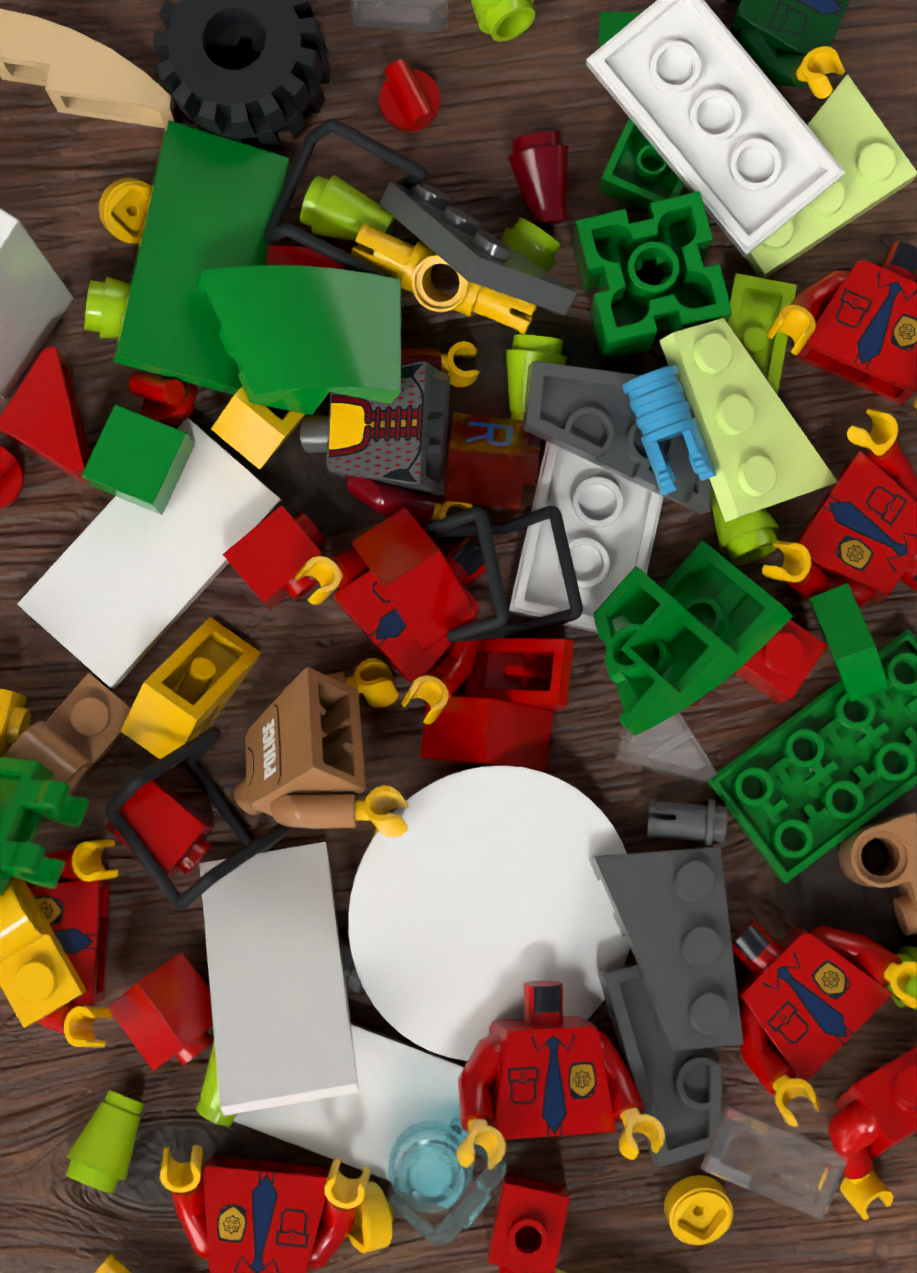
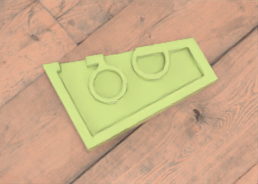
[745,74,917,279]
[659,318,838,522]

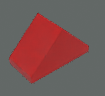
[0,346,90,483]
[351,507,477,651]
[465,638,574,712]
[420,696,553,773]

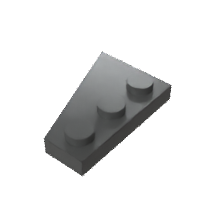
[379,181,577,315]
[522,361,712,515]
[589,847,743,1051]
[598,963,722,1168]

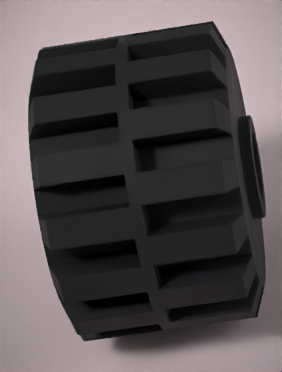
[153,0,331,150]

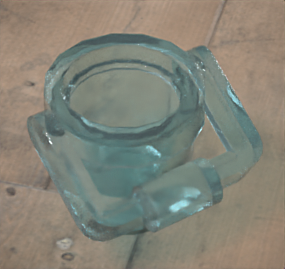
[388,1117,507,1245]

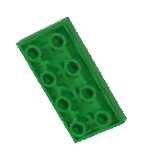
[113,120,289,395]
[705,629,917,884]

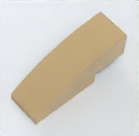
[0,9,180,128]

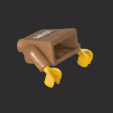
[233,658,409,838]

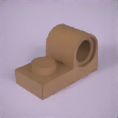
[4,672,132,796]
[838,812,917,944]

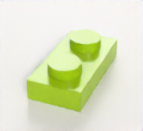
[727,273,797,395]

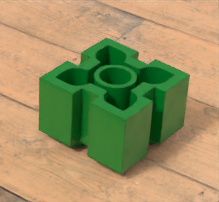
[571,191,732,361]

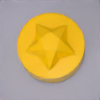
[99,178,152,244]
[664,1175,733,1245]
[348,1181,394,1253]

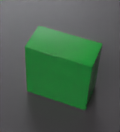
[599,118,685,212]
[82,405,195,515]
[810,583,889,702]

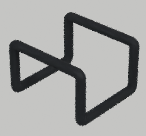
[263,119,429,276]
[423,505,583,642]
[106,727,290,910]

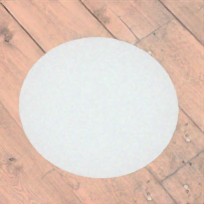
[348,766,630,1061]

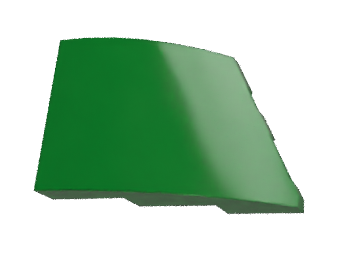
[197,265,401,415]
[593,540,793,735]

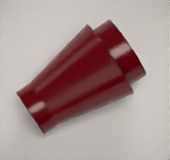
[507,131,569,228]

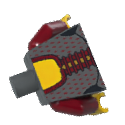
[300,341,480,526]

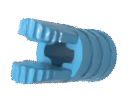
[622,365,717,496]

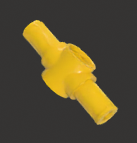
[350,223,537,335]

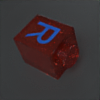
[444,413,540,509]

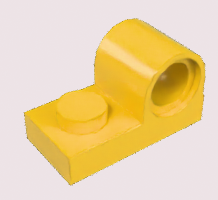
[0,878,87,1028]

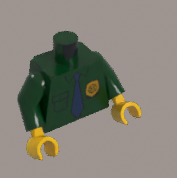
[725,0,850,99]

